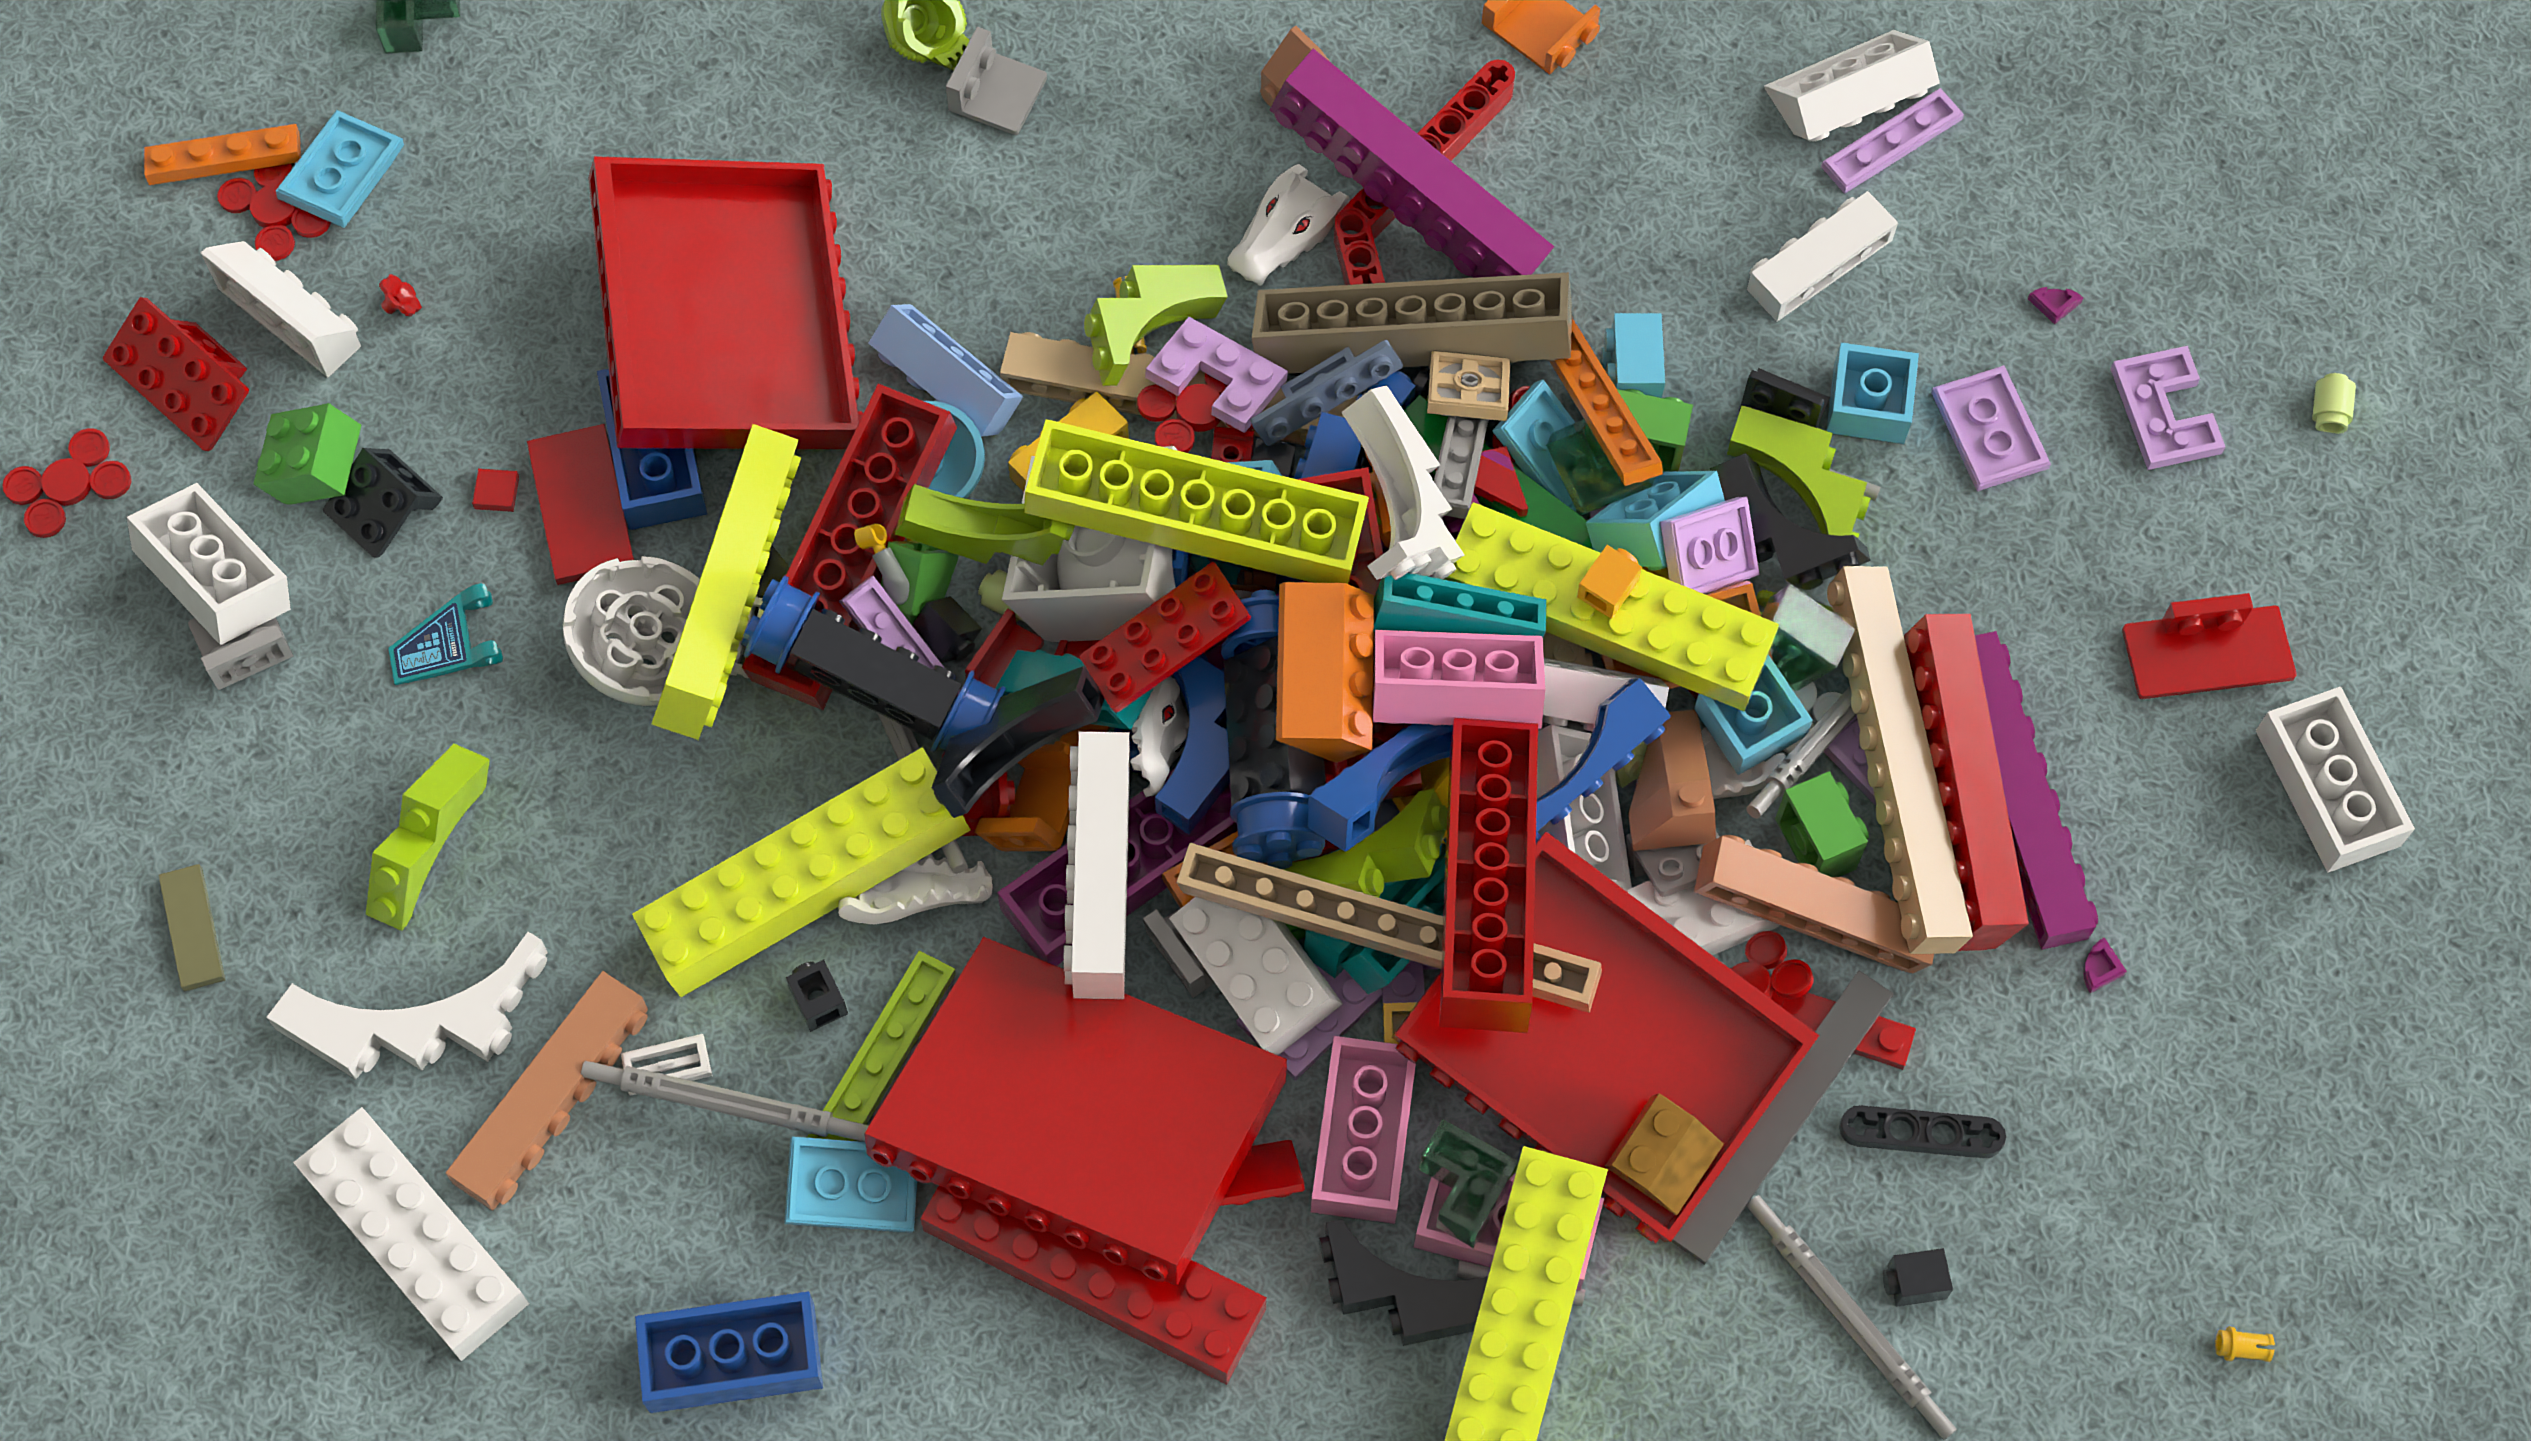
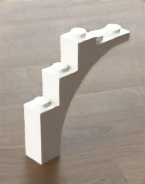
[1341,386,1464,580]
[267,932,548,1079]

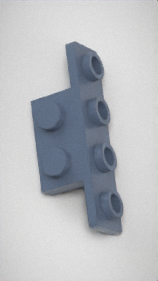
[1250,340,1403,446]

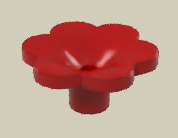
[379,274,422,317]

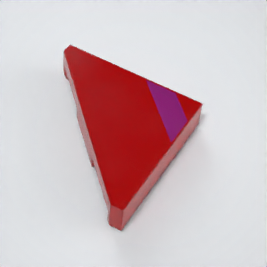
[1435,446,1528,517]

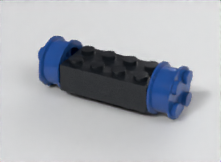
[741,575,1006,752]
[1221,590,1326,869]

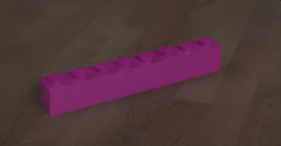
[1975,631,2098,950]

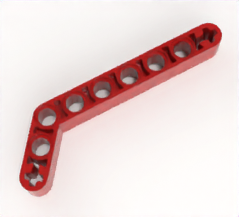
[1334,59,1515,285]

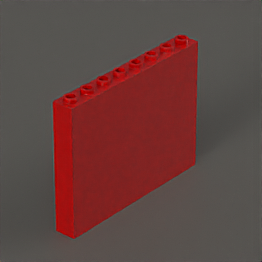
[588,156,863,449]
[1391,831,1820,1244]
[864,936,1287,1286]

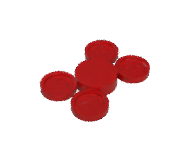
[217,164,331,261]
[1137,373,1254,453]
[2,428,132,538]
[1730,931,1814,999]

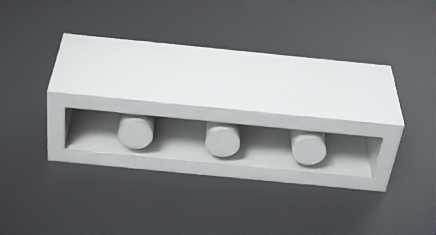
[1747,191,1898,322]

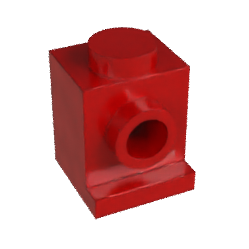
[1211,427,1254,463]

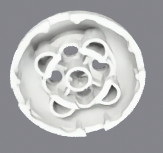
[563,556,700,706]

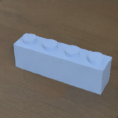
[868,304,1023,437]

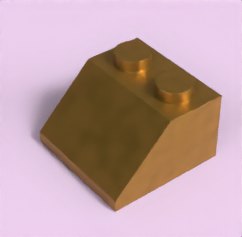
[1605,1093,1724,1215]

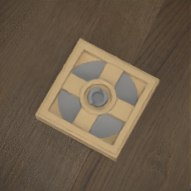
[1427,351,1510,421]

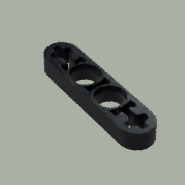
[1839,1105,2006,1158]

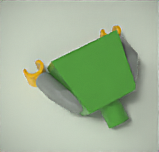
[854,524,959,625]

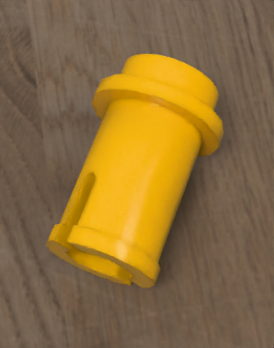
[2215,1326,2275,1362]

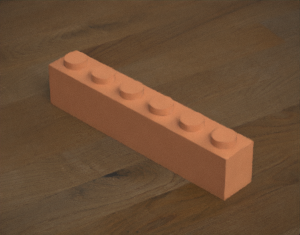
[1694,835,1934,973]
[446,971,648,1211]

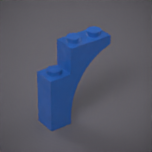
[1155,653,1230,834]

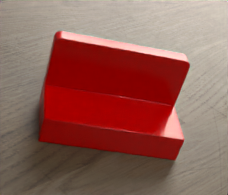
[965,608,1044,689]

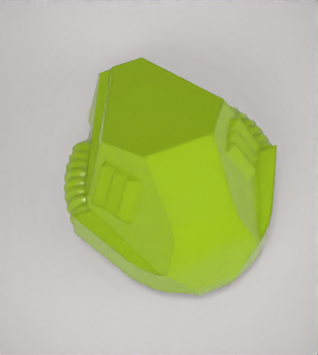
[881,0,970,71]

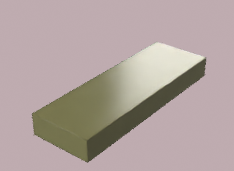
[158,864,225,992]

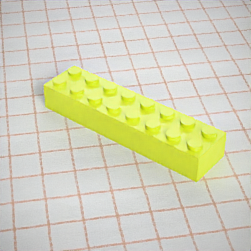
[1024,419,1369,584]
[651,424,801,740]
[1443,502,1779,711]
[632,747,971,997]
[1445,1146,1608,1441]

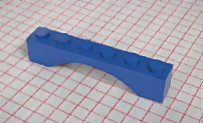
[1443,678,1671,843]
[1307,724,1453,852]

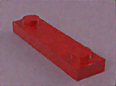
[1771,991,1916,1070]

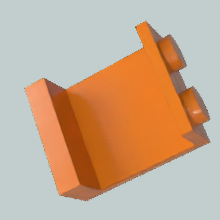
[1481,0,1601,75]
[975,741,1073,852]

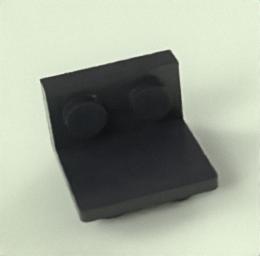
[1739,368,1830,428]
[323,448,443,558]

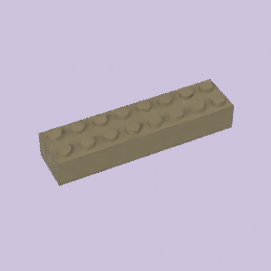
[1252,272,1572,373]

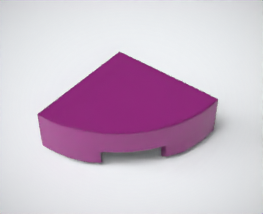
[2028,287,2084,324]
[2083,937,2127,993]

